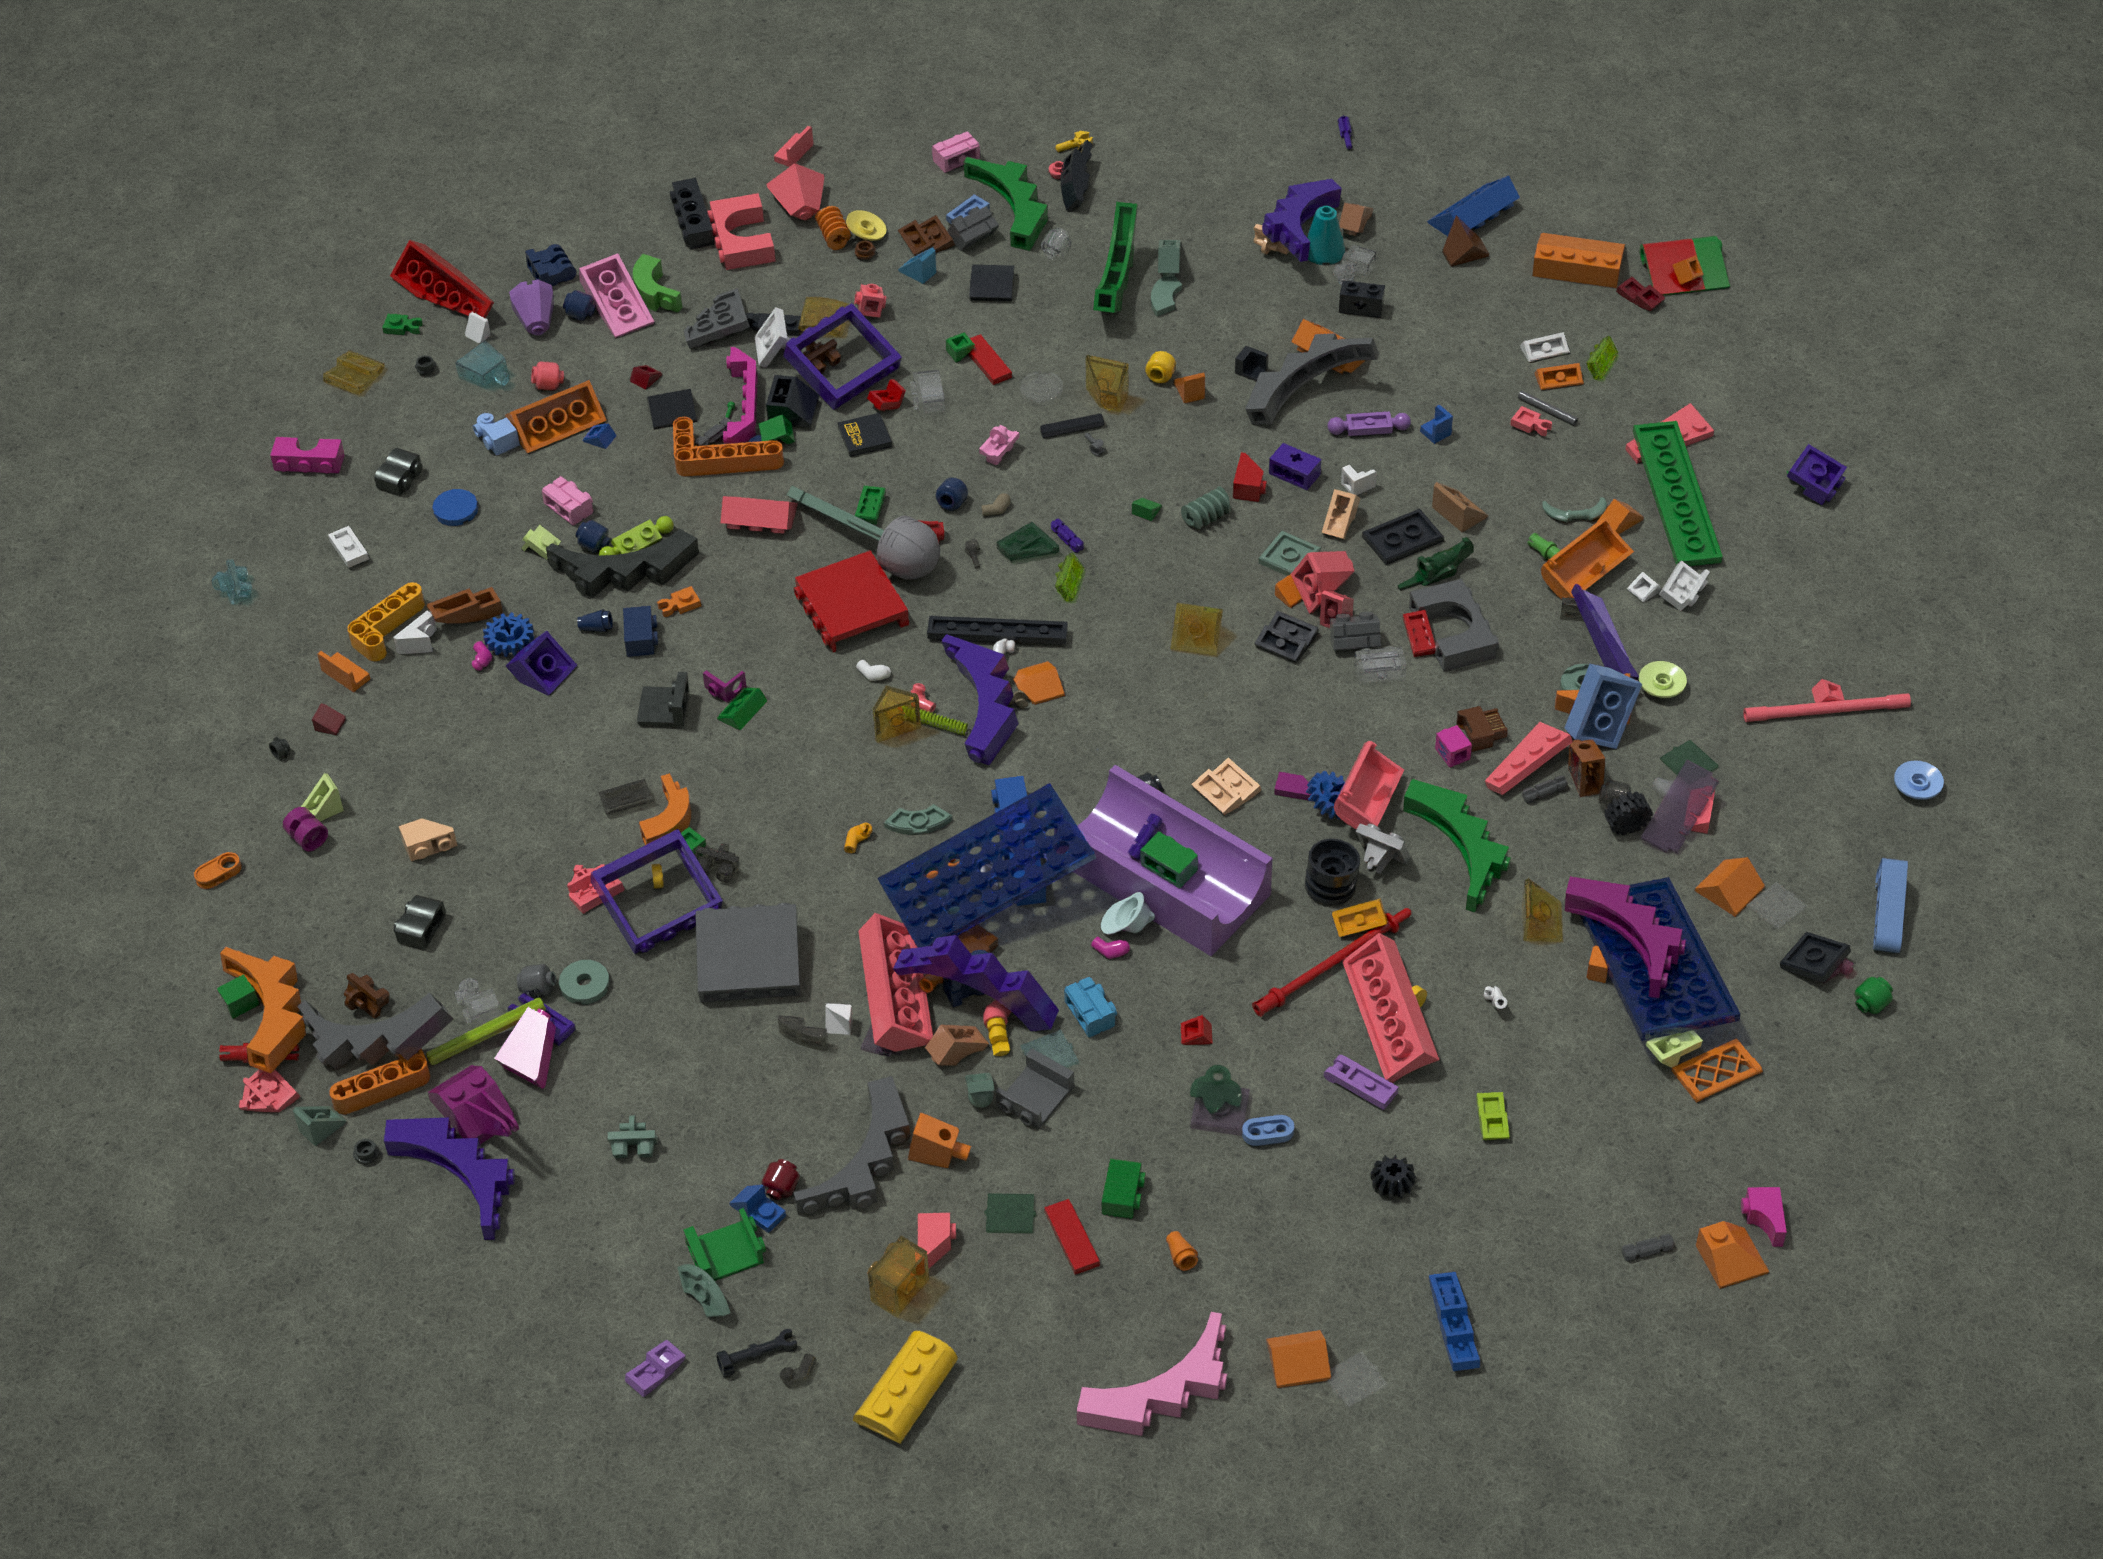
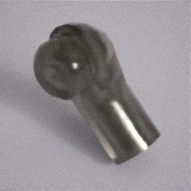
[780,1354,817,1386]

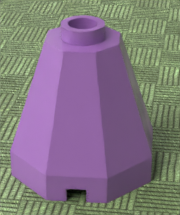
[509,280,554,335]

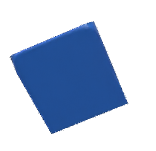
[583,423,617,449]

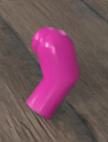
[1091,937,1130,959]

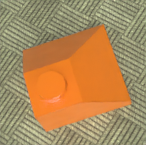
[1696,1221,1769,1289]

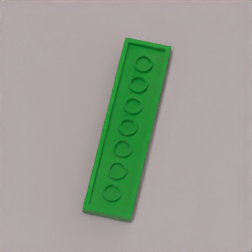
[1633,421,1723,566]

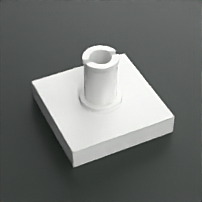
[755,307,791,368]

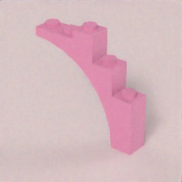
[1077,1312,1227,1436]

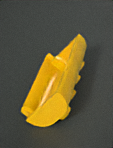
[853,1331,958,1444]

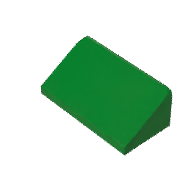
[717,688,767,730]

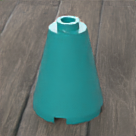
[1307,206,1345,265]

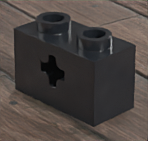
[1339,280,1385,318]

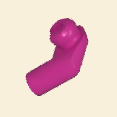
[472,641,492,671]

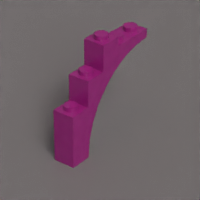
[1565,876,1686,998]

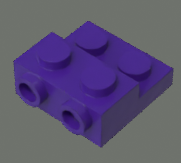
[1787,444,1847,505]

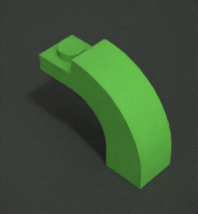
[633,254,682,312]

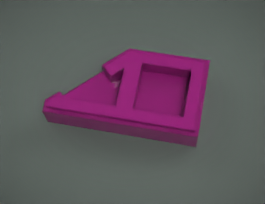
[1274,772,1311,801]

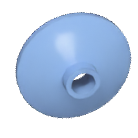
[1894,761,1944,799]

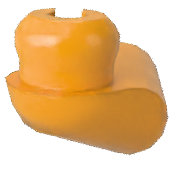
[844,822,873,853]

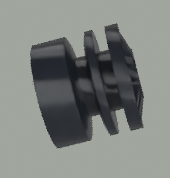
[1305,838,1360,905]

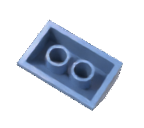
[1565,664,1642,749]

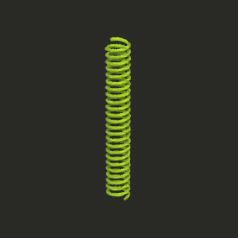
[880,697,968,736]

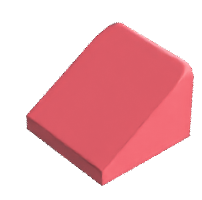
[1812,679,1844,703]

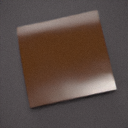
[898,215,955,256]

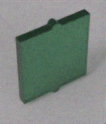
[1660,740,1718,785]
[984,1193,1036,1233]

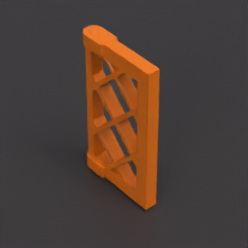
[1672,1038,1763,1103]

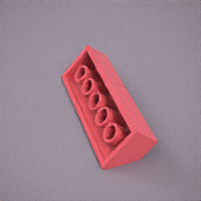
[858,913,933,1052]

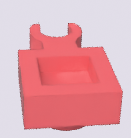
[1510,406,1552,436]

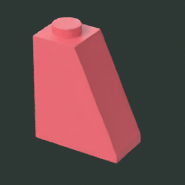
[767,163,824,220]
[1291,551,1354,614]

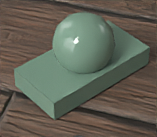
[965,1072,994,1108]

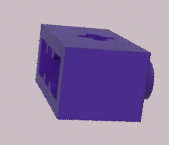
[1269,443,1321,490]

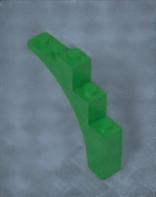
[964,157,1048,251]
[1093,202,1138,313]
[1403,779,1511,912]

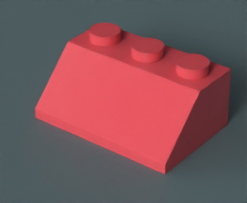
[721,496,798,533]

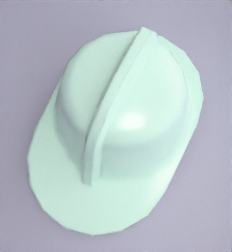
[1101,892,1155,935]

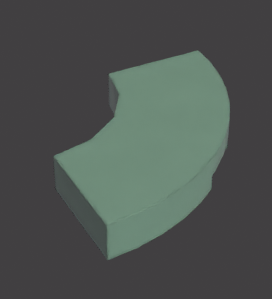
[1151,276,1182,316]
[884,804,953,835]
[677,1264,730,1317]

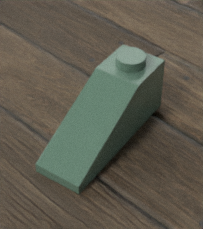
[1158,240,1180,277]

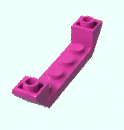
[723,347,758,444]

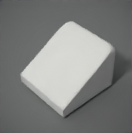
[465,312,491,343]
[1627,572,1662,603]

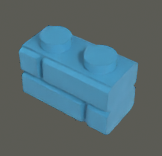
[1064,977,1117,1038]

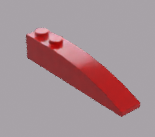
[390,240,494,319]

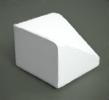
[825,1003,853,1035]

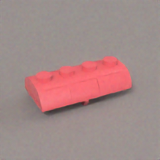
[1334,741,1404,829]

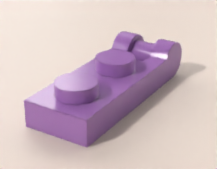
[1323,1055,1399,1110]

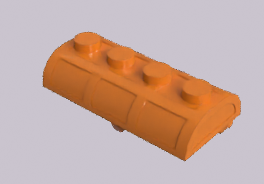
[1541,518,1634,602]

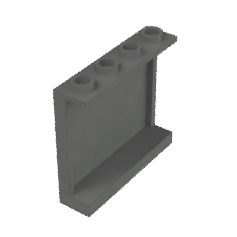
[696,903,801,1002]

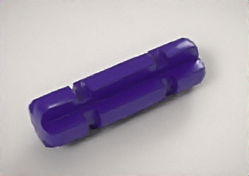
[1051,518,1084,553]
[1128,813,1163,860]

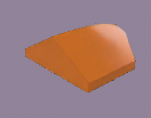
[1013,661,1065,705]

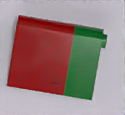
[1639,236,1730,296]

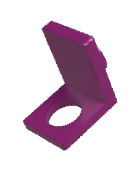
[703,670,747,703]

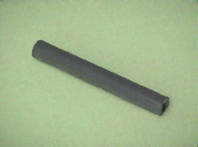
[1518,391,1578,426]

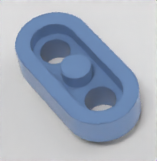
[1242,1115,1294,1146]

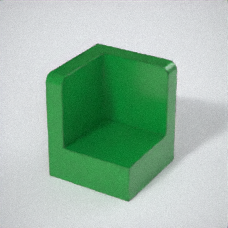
[759,415,795,444]
[217,974,260,1019]

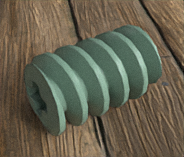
[1181,486,1231,530]

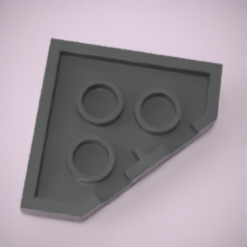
[684,288,750,348]

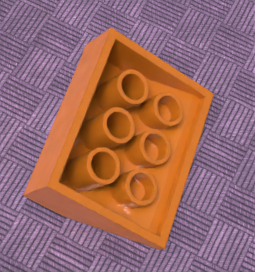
[1532,233,1625,288]

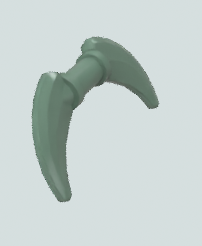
[1542,497,1607,522]

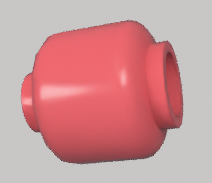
[531,361,564,390]

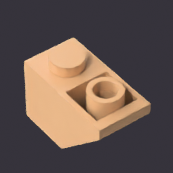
[399,819,457,861]

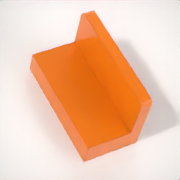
[317,651,371,692]

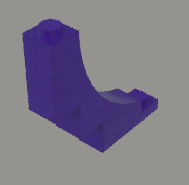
[942,634,1019,765]

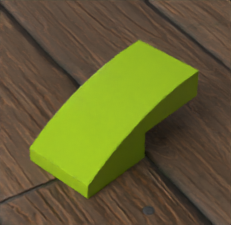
[1476,1092,1510,1140]

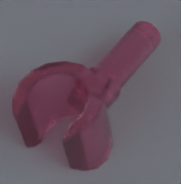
[1823,958,1854,984]

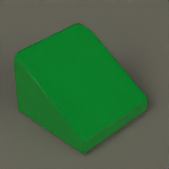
[946,332,975,363]
[1132,498,1162,521]

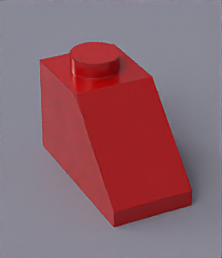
[1233,452,1267,502]

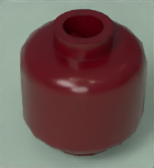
[761,1159,800,1200]

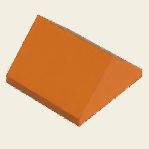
[1695,857,1765,917]
[1266,1330,1331,1388]

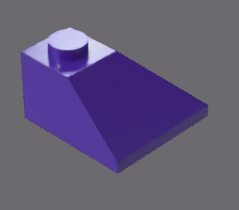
[506,631,577,696]

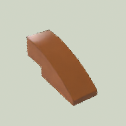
[427,587,503,623]

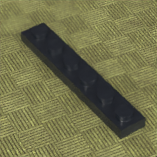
[927,616,1068,645]

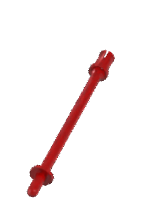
[1252,908,1412,1017]

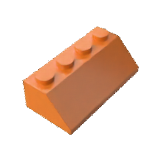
[505,380,607,453]

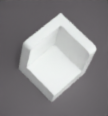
[1341,465,1377,495]

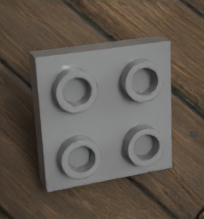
[1356,823,1410,874]

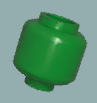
[1854,977,1893,1014]

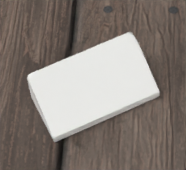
[1520,332,1570,362]

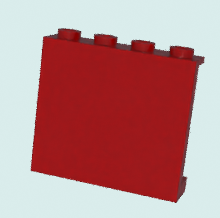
[793,550,909,652]

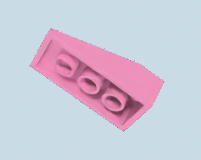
[579,254,654,338]

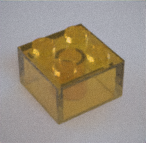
[868,1236,929,1318]

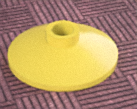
[846,210,886,241]

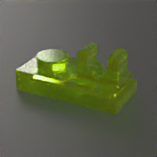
[1586,336,1618,380]
[1055,552,1084,602]

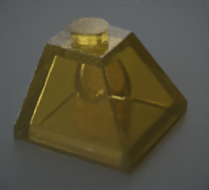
[1085,355,1129,412]
[1170,602,1223,655]

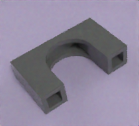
[1409,579,1499,672]

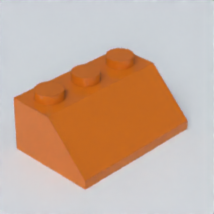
[1291,319,1366,374]

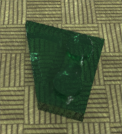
[996,522,1059,561]

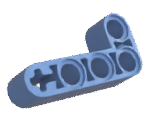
[1873,858,1908,953]

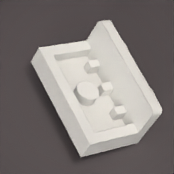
[1659,561,1710,611]

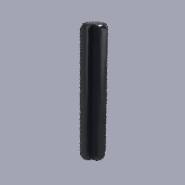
[1040,413,1104,438]

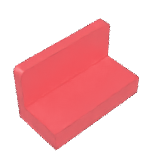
[774,126,814,167]

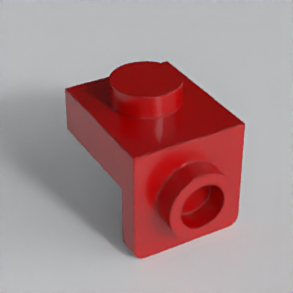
[867,379,906,411]

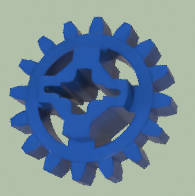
[483,613,534,657]
[1306,771,1345,820]

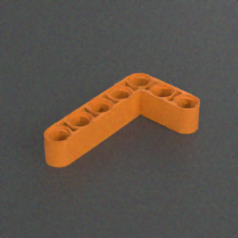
[673,417,784,476]

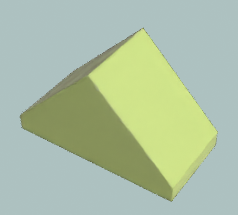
[301,773,344,821]

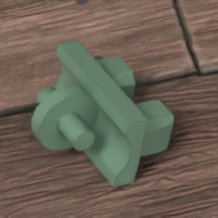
[608,1115,658,1158]

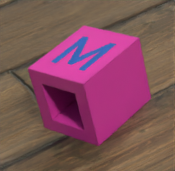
[1435,725,1472,768]

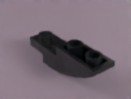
[1061,139,1093,212]

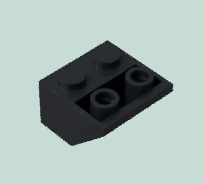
[766,375,819,428]

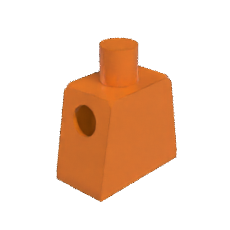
[907,1113,971,1168]

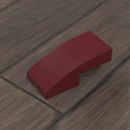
[1616,277,1665,311]

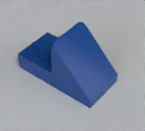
[729,1185,786,1233]

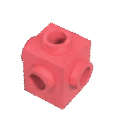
[854,284,886,318]

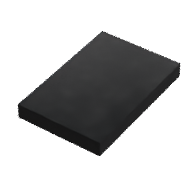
[1362,509,1444,565]

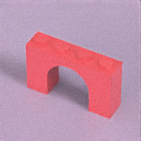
[707,193,776,270]

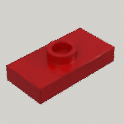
[1403,610,1436,657]

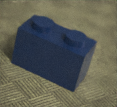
[623,606,659,657]

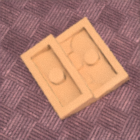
[1191,758,1262,815]

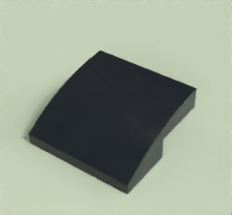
[969,264,1015,301]
[1254,610,1319,663]

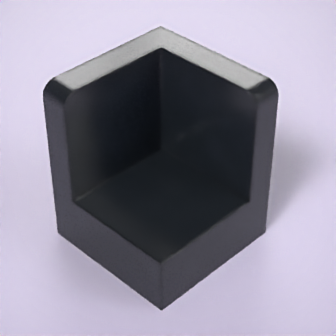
[1235,346,1268,382]

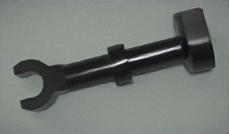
[716,1329,797,1378]

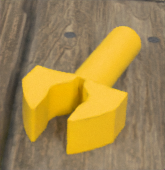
[1055,131,1093,152]

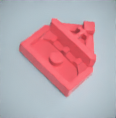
[567,864,625,914]
[239,1069,301,1112]

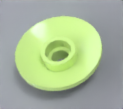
[1639,661,1687,698]

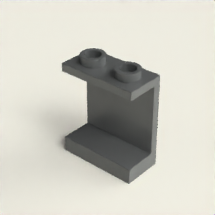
[996,1048,1075,1129]

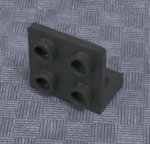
[637,672,690,726]

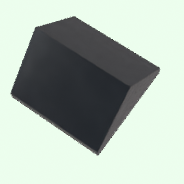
[646,389,697,429]

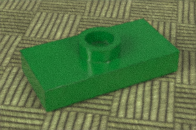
[855,485,886,525]

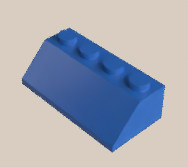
[1427,175,1520,237]

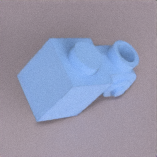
[472,413,520,456]

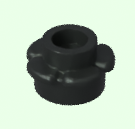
[415,355,436,374]
[269,737,290,760]
[353,1139,379,1164]

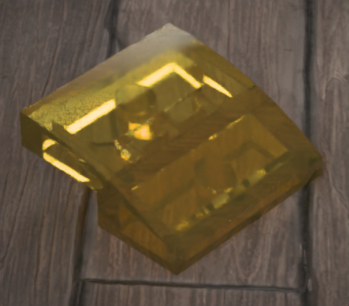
[798,297,849,338]
[323,350,385,395]

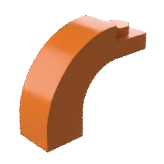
[639,773,691,845]

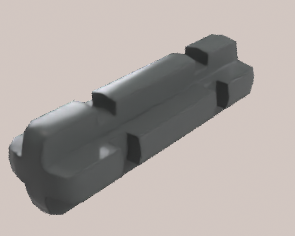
[695,417,732,446]
[1522,775,1568,803]
[1622,1234,1674,1261]

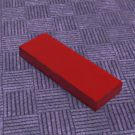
[968,334,1012,385]
[1044,1199,1100,1275]

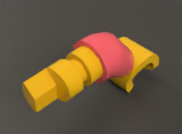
[983,1000,1011,1056]

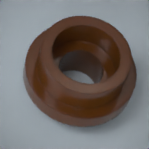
[855,241,876,260]

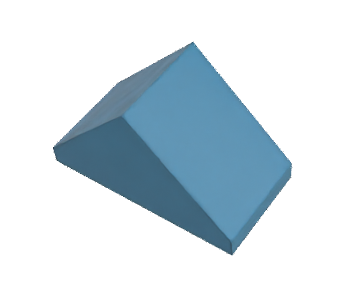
[898,247,937,284]

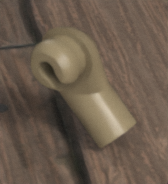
[981,493,1011,516]

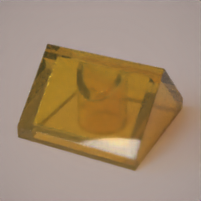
[873,685,921,743]
[1522,878,1562,942]

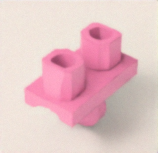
[979,425,1019,465]

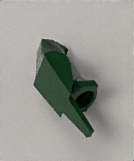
[1397,537,1474,590]

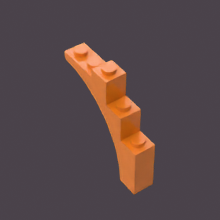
[220,947,306,1073]

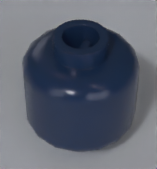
[563,290,596,321]
[935,477,968,511]
[575,520,611,553]

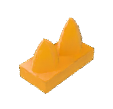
[1332,898,1388,937]

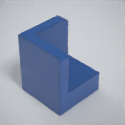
[1420,405,1453,444]

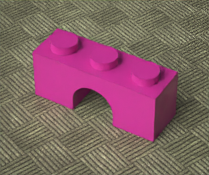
[270,437,345,473]

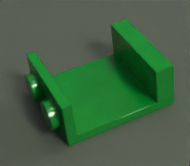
[683,1208,766,1281]

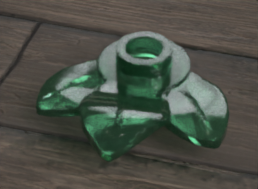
[1190,1065,1242,1114]

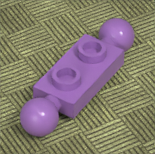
[1328,411,1411,436]

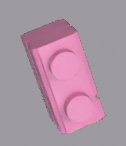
[932,131,980,173]
[542,476,593,526]

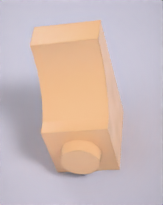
[1322,489,1361,539]

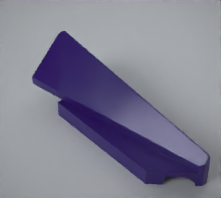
[1571,584,1639,680]

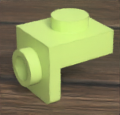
[521,525,561,559]

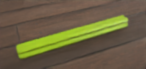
[426,998,546,1065]

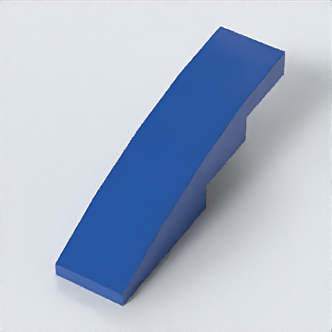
[1429,1272,1480,1371]

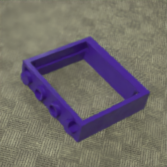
[784,303,902,410]
[590,829,723,954]

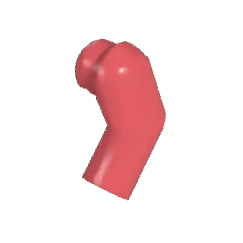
[910,683,936,713]

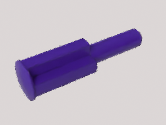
[1337,116,1352,150]

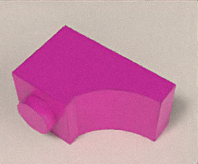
[1741,1187,1787,1247]

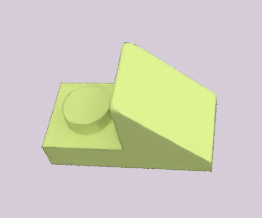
[1646,1023,1703,1068]

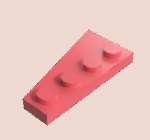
[1626,403,1714,464]
[1485,722,1573,795]

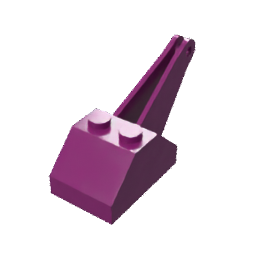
[428,1065,520,1144]

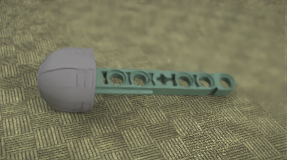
[786,485,940,580]

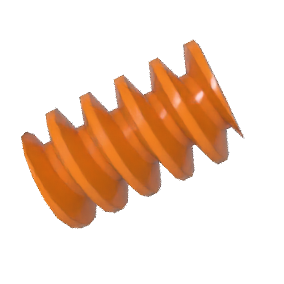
[815,206,851,250]

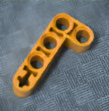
[347,582,425,661]

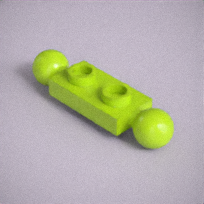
[599,516,674,555]

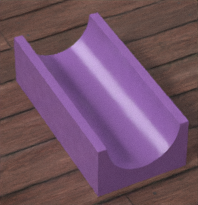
[1054,765,1273,956]

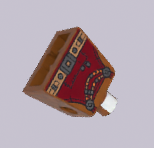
[1568,739,1605,797]

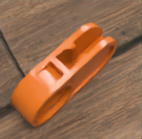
[194,852,242,889]

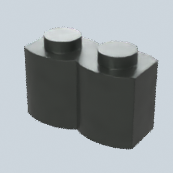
[374,447,422,495]
[394,895,446,949]

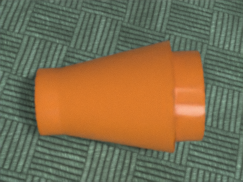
[1166,1231,1198,1271]

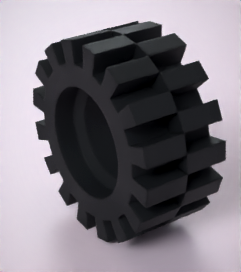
[1604,792,1653,836]

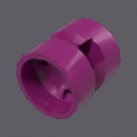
[282,807,328,851]

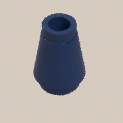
[577,609,613,632]

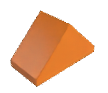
[1173,373,1205,403]
[1596,499,1644,534]

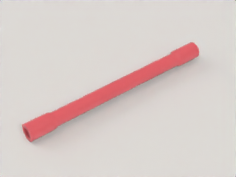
[1743,693,1911,722]

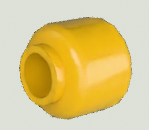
[1145,351,1176,383]

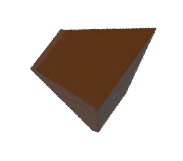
[1442,215,1490,267]

